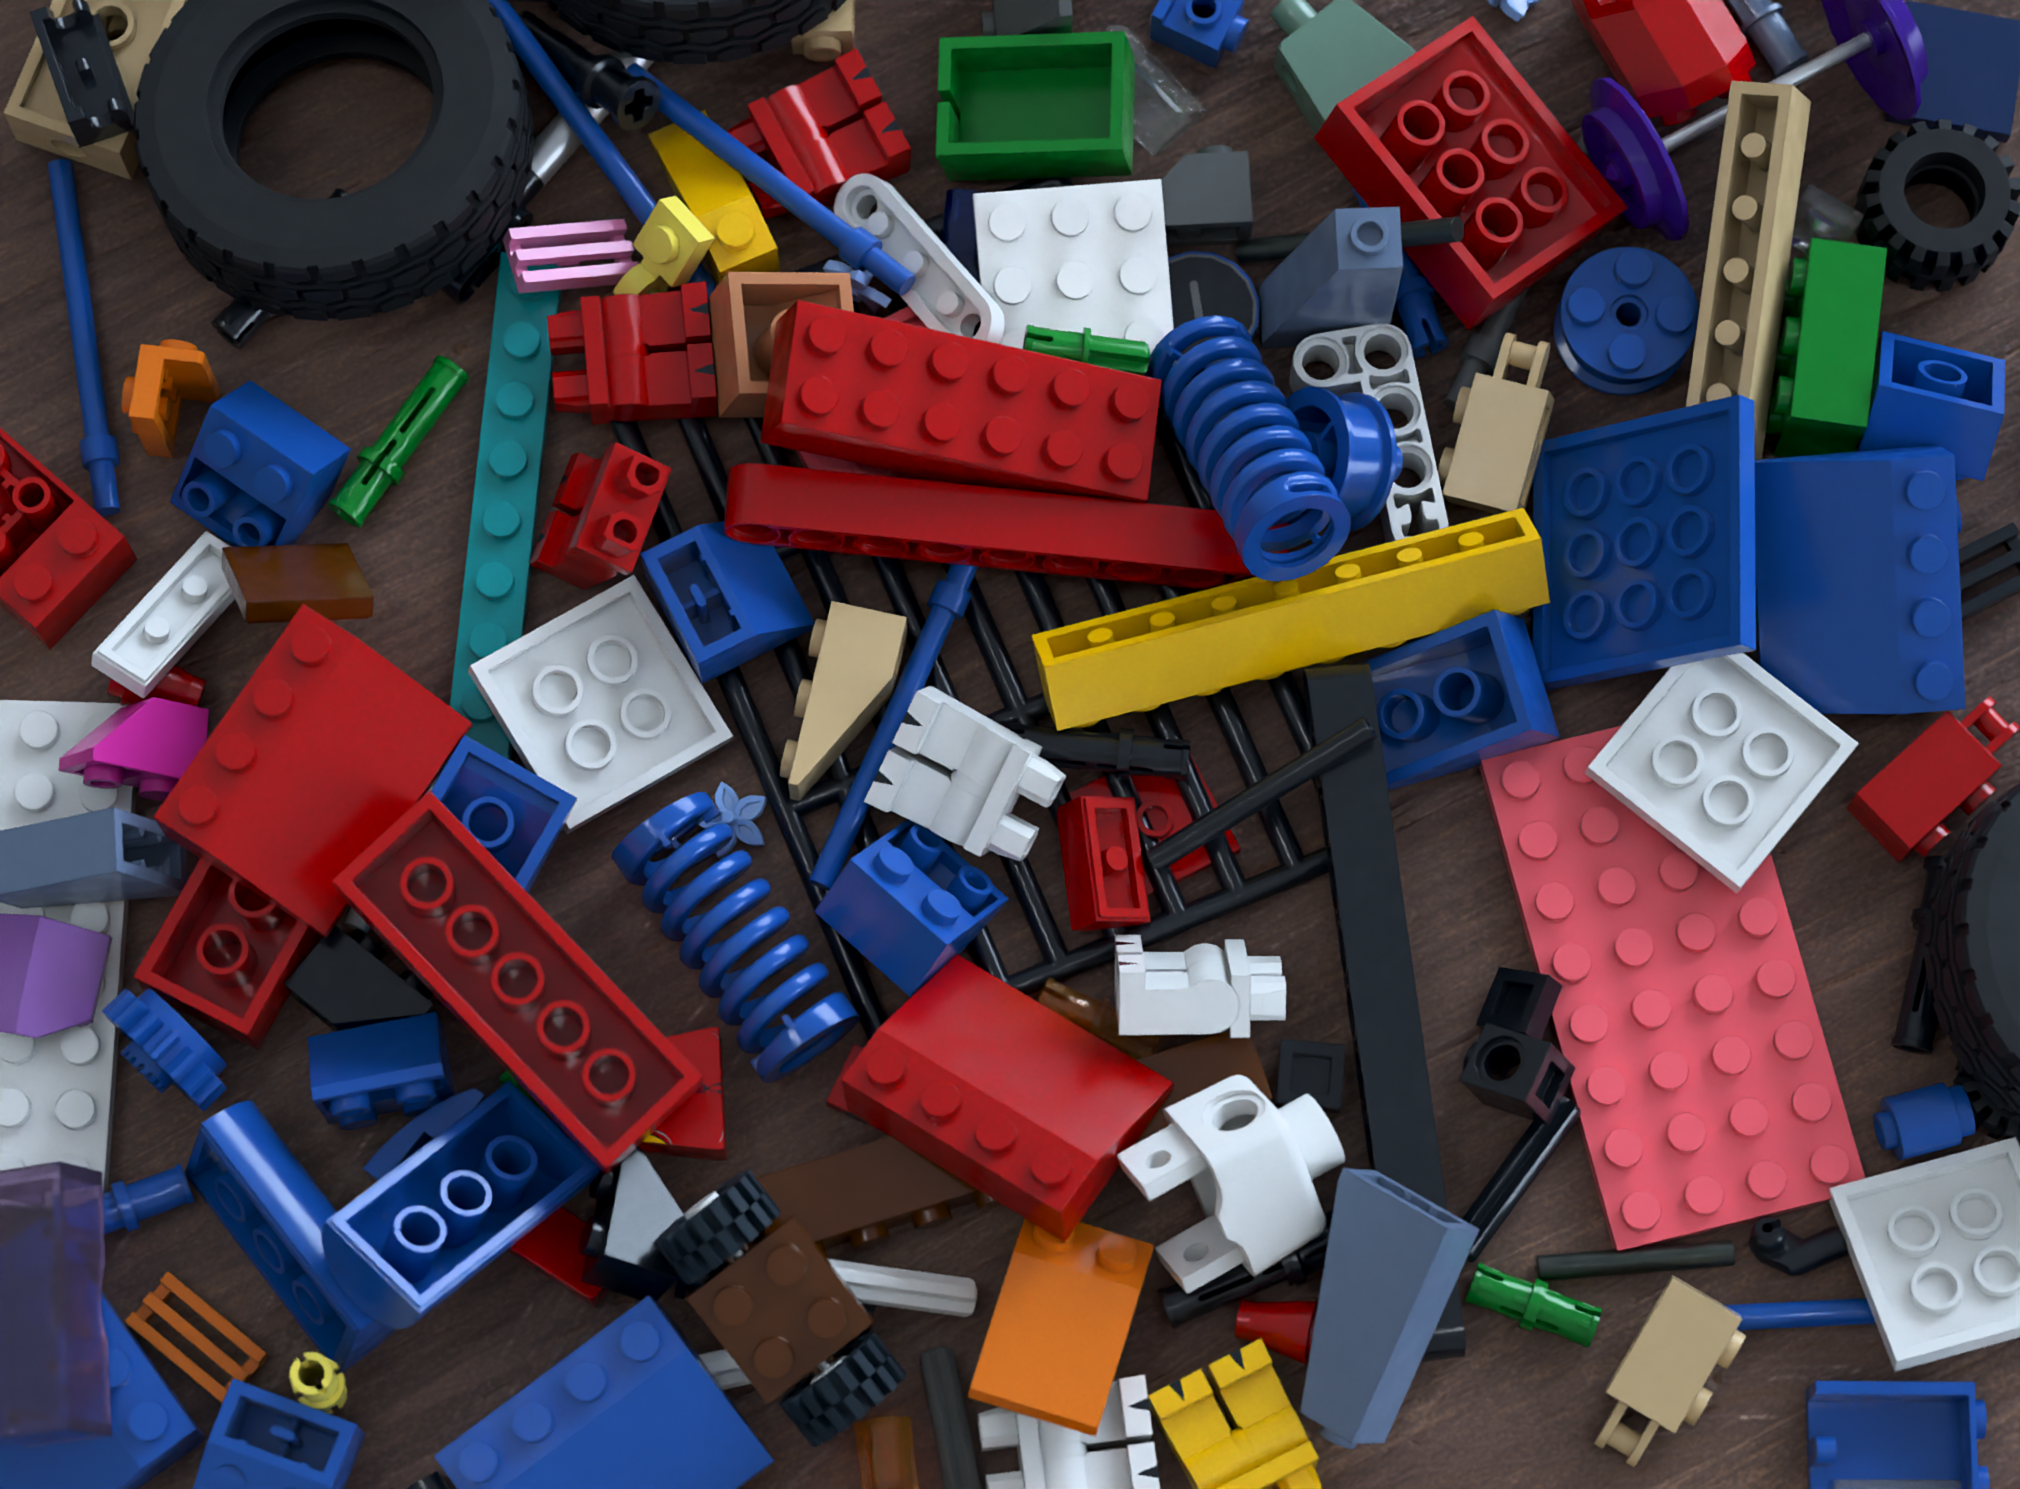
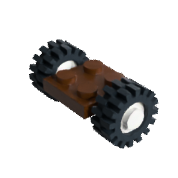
[654,1169,906,1447]

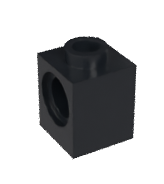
[1460,1023,1575,1126]

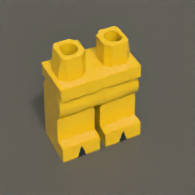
[1148,1338,1322,1489]

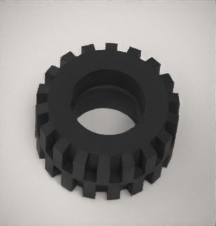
[1854,119,2020,292]

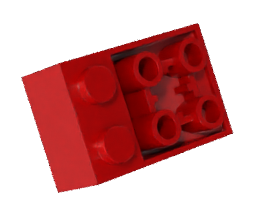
[0,428,138,650]

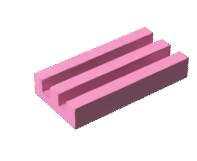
[503,219,638,294]

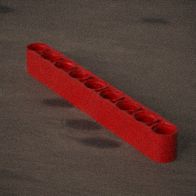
[724,463,1290,590]

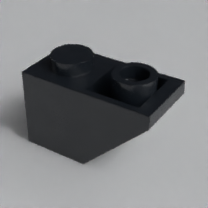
[284,925,440,1032]
[578,1146,684,1301]

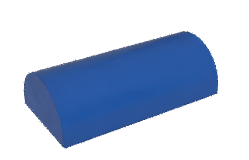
[322,1080,601,1329]
[185,1101,396,1373]

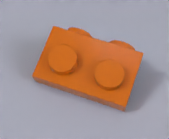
[122,339,221,458]

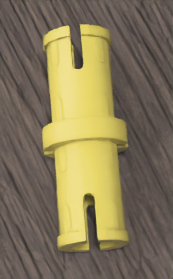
[289,1352,348,1414]

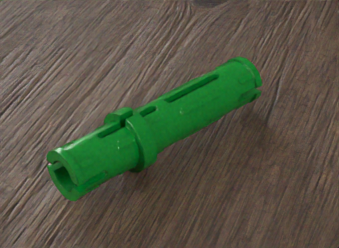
[328,355,469,528]

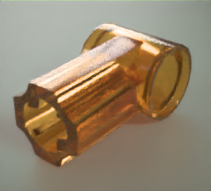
[854,1415,920,1489]

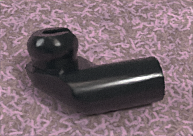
[1749,1217,1848,1276]

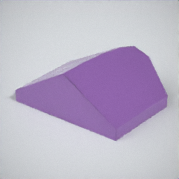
[0,913,112,1039]

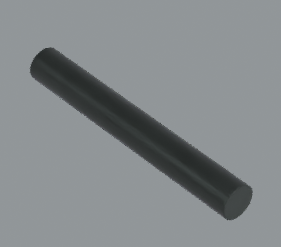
[1536,1240,1735,1281]

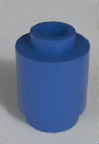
[1873,1082,1975,1161]

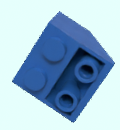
[170,380,351,547]
[640,521,815,684]
[814,819,1009,997]
[308,1012,455,1130]

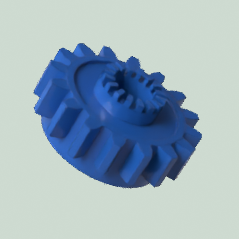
[102,987,228,1112]

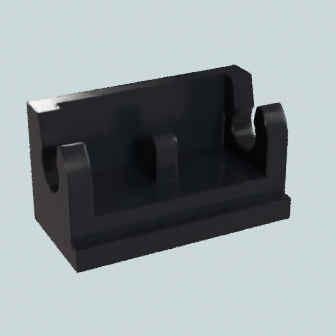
[29,0,134,148]

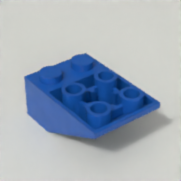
[193,1378,366,1489]

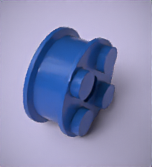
[1553,247,1698,396]
[1286,387,1403,532]

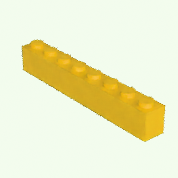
[1031,508,1550,731]

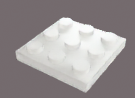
[972,179,1176,365]
[468,575,733,834]
[1585,653,1859,893]
[1829,1137,2020,1372]

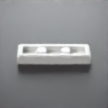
[91,531,235,699]

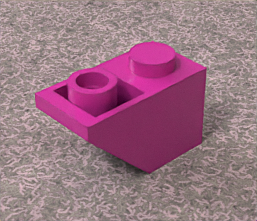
[59,697,209,800]

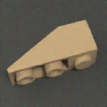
[780,601,908,801]

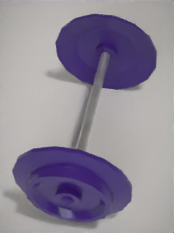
[1581,0,1928,241]

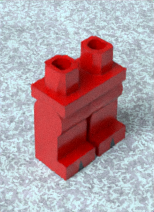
[726,48,911,221]
[547,281,718,425]
[529,442,672,590]

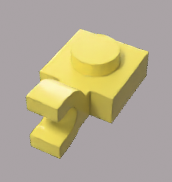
[613,196,715,295]

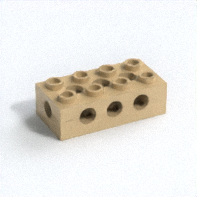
[4,0,188,180]

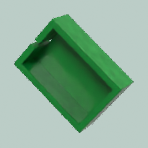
[936,31,1135,181]
[1766,238,1887,457]

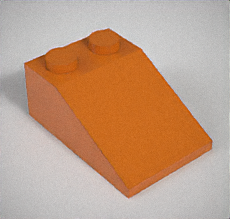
[968,1218,1155,1437]

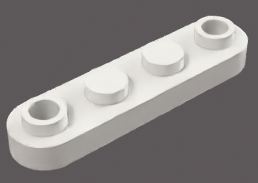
[834,173,1005,344]

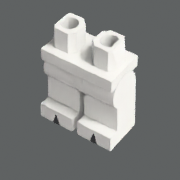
[864,686,1066,861]
[1114,935,1286,1038]
[977,1375,1160,1489]

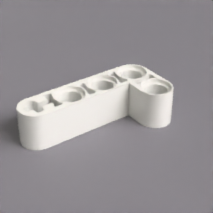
[1290,324,1449,543]

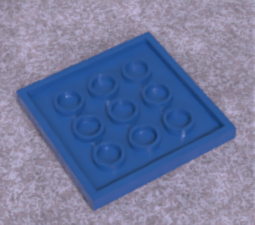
[1533,395,1756,690]

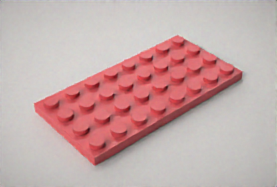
[1479,726,1865,1252]

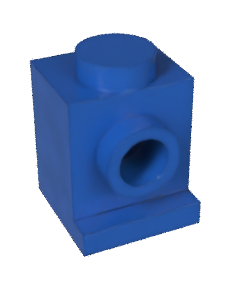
[1149,0,1249,69]

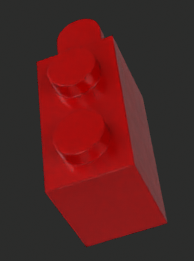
[1846,696,2020,864]

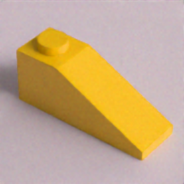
[648,110,780,285]

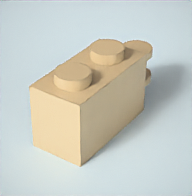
[1438,332,1555,514]
[1594,1275,1746,1468]

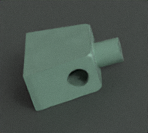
[1270,0,1416,134]

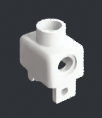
[1117,1074,1345,1294]

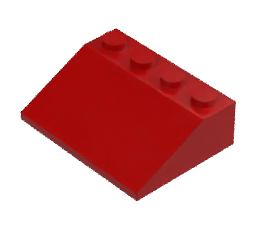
[1314,16,1628,331]
[154,604,472,938]
[841,954,1174,1242]

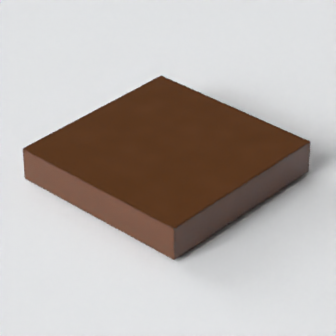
[221,543,374,623]

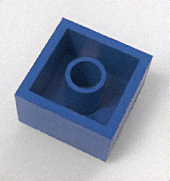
[1859,331,2005,481]

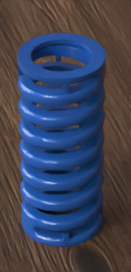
[1146,315,1351,582]
[611,792,860,1083]

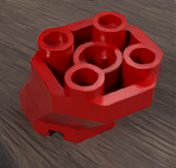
[1571,0,1756,126]

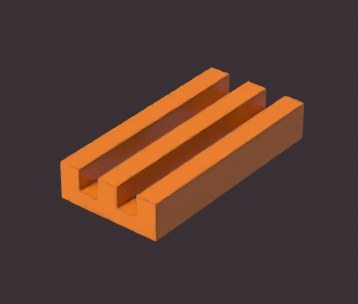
[124,1271,270,1404]

